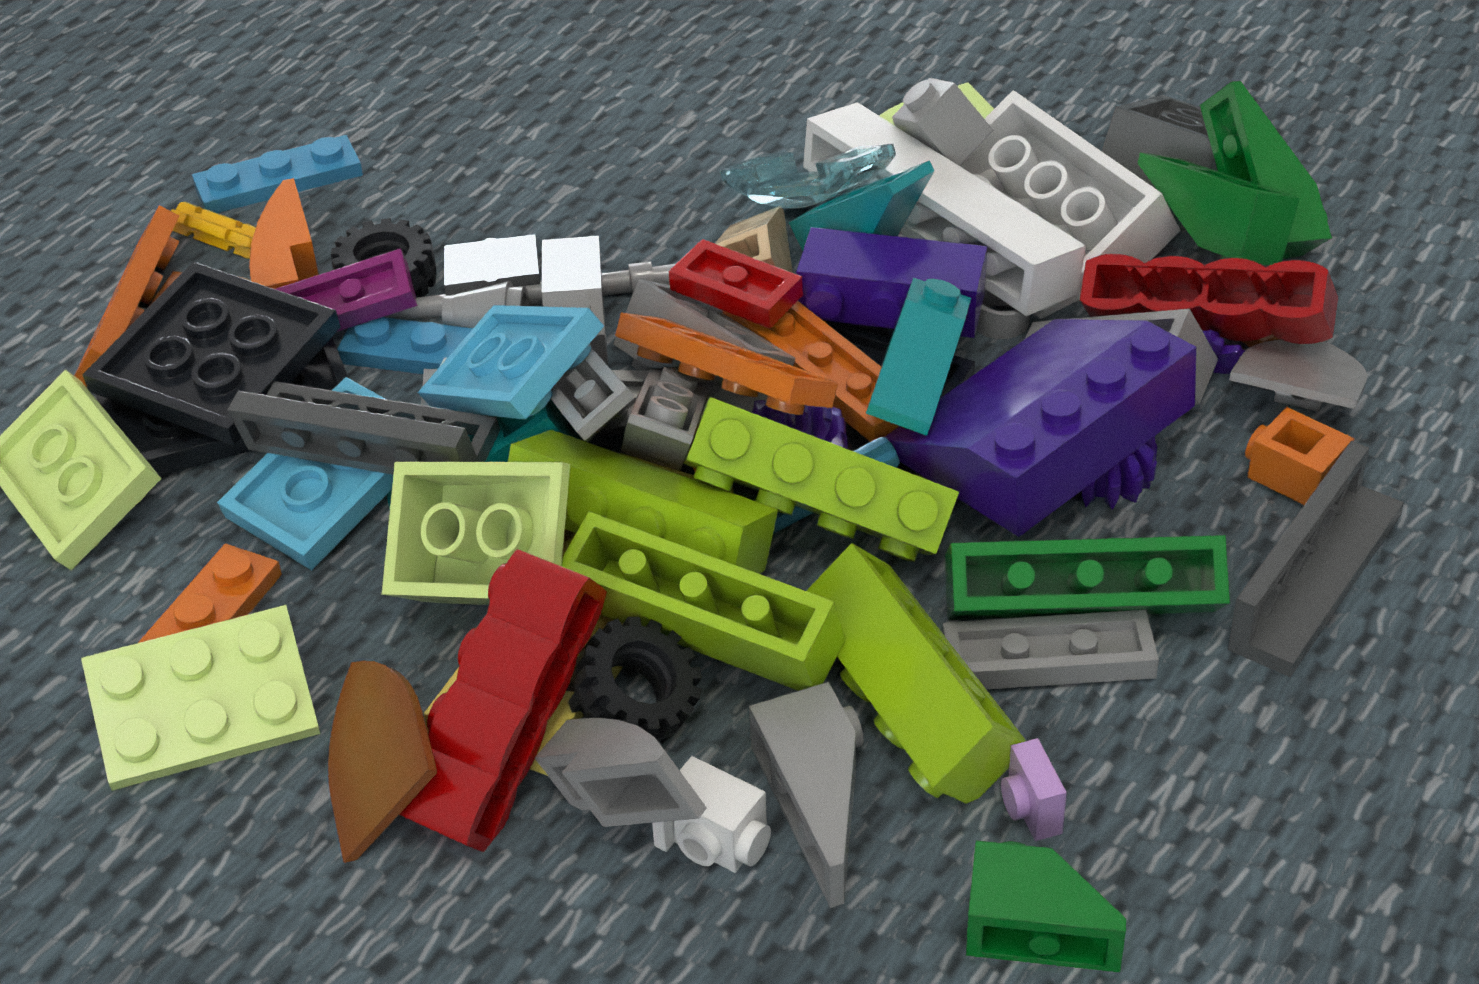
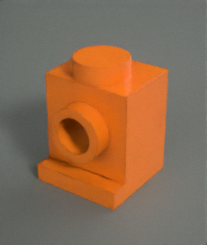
[1245,407,1355,506]

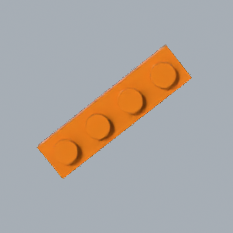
[74,205,179,389]
[723,301,899,442]
[615,312,838,415]

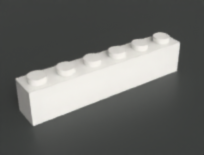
[803,102,1086,316]

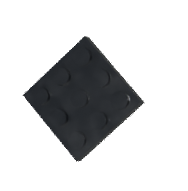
[82,262,341,446]

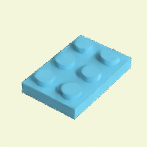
[417,305,604,420]
[217,377,393,571]

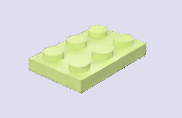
[0,369,162,570]
[81,605,320,791]

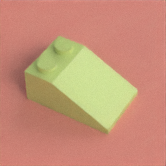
[382,462,570,605]

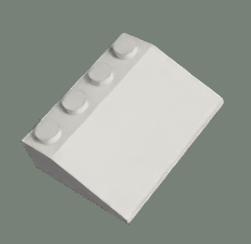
[960,90,1181,319]

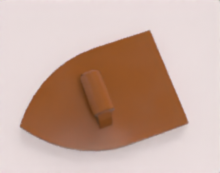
[328,660,437,863]

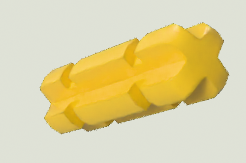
[171,202,256,259]

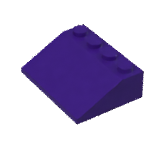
[885,319,1197,537]

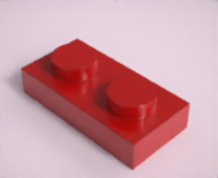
[668,239,803,329]

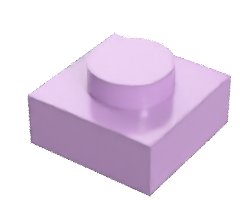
[1001,738,1067,841]

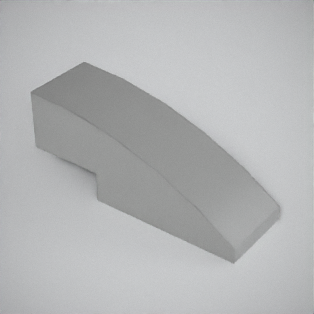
[535,718,707,827]

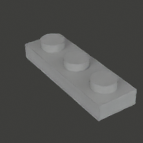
[942,610,1159,689]

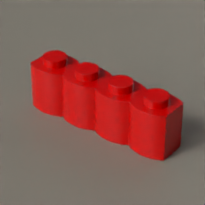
[1080,254,1338,344]
[399,549,607,852]

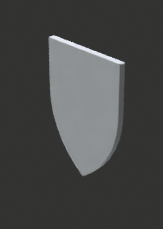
[1229,340,1367,412]

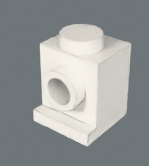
[652,756,771,873]

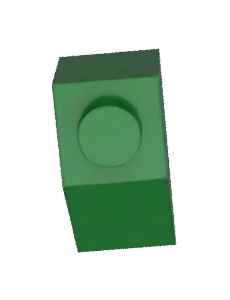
[966,840,1126,972]

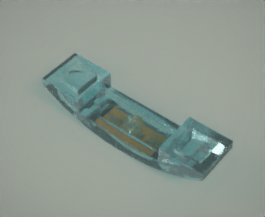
[720,144,896,209]

